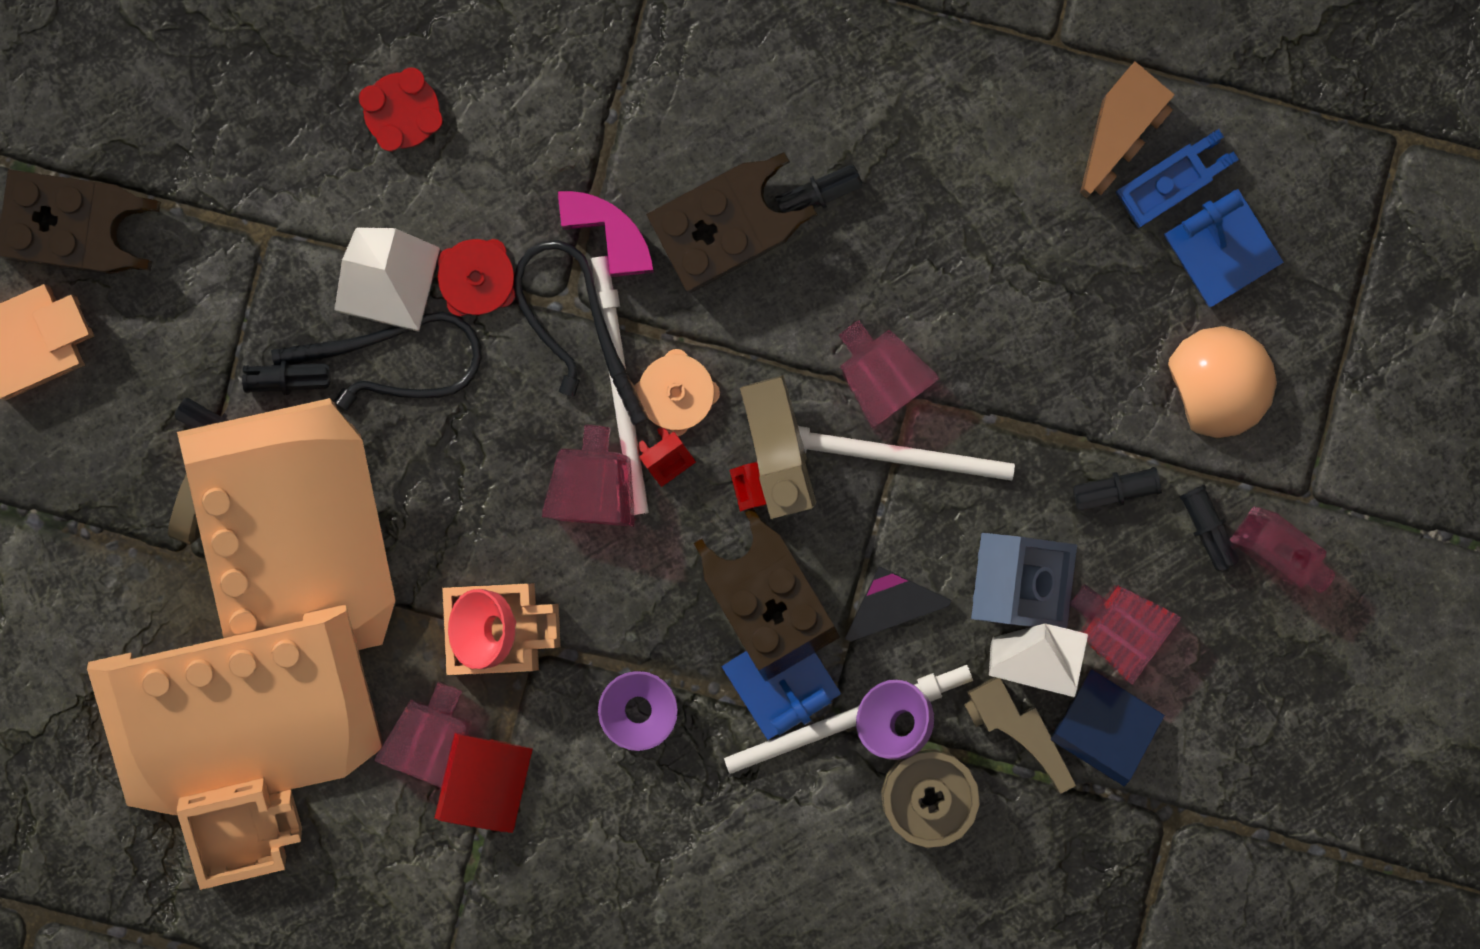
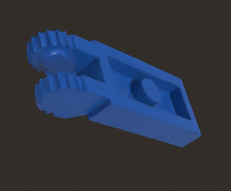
[1115,129,1239,228]

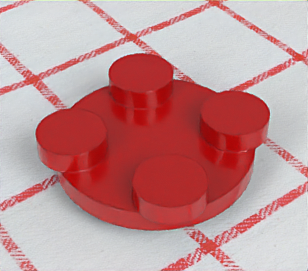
[359,67,443,152]
[438,239,515,317]

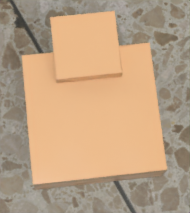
[0,284,94,400]
[442,583,561,675]
[176,778,302,890]

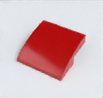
[435,733,533,833]

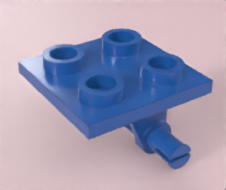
[1164,189,1284,308]
[721,651,841,740]

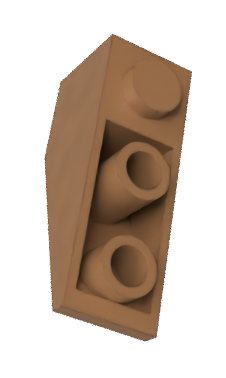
[1080,61,1175,199]

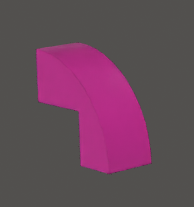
[558,191,654,277]

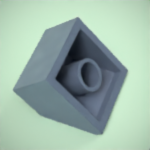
[971,533,1077,629]

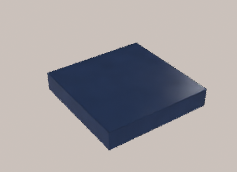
[1050,669,1165,787]

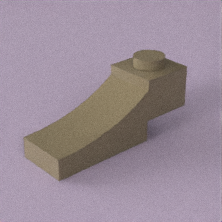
[740,375,817,519]
[964,677,1076,794]

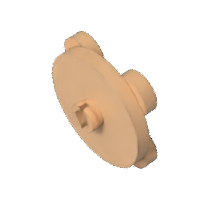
[634,349,720,436]

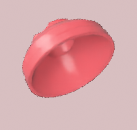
[448,589,517,669]

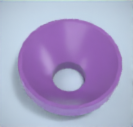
[598,671,678,751]
[856,680,934,760]

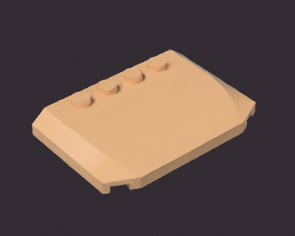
[177,398,396,650]
[87,605,382,815]

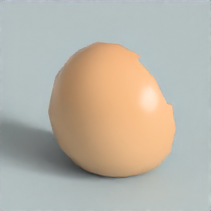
[1168,326,1277,438]

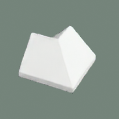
[334,228,440,332]
[989,623,1088,697]

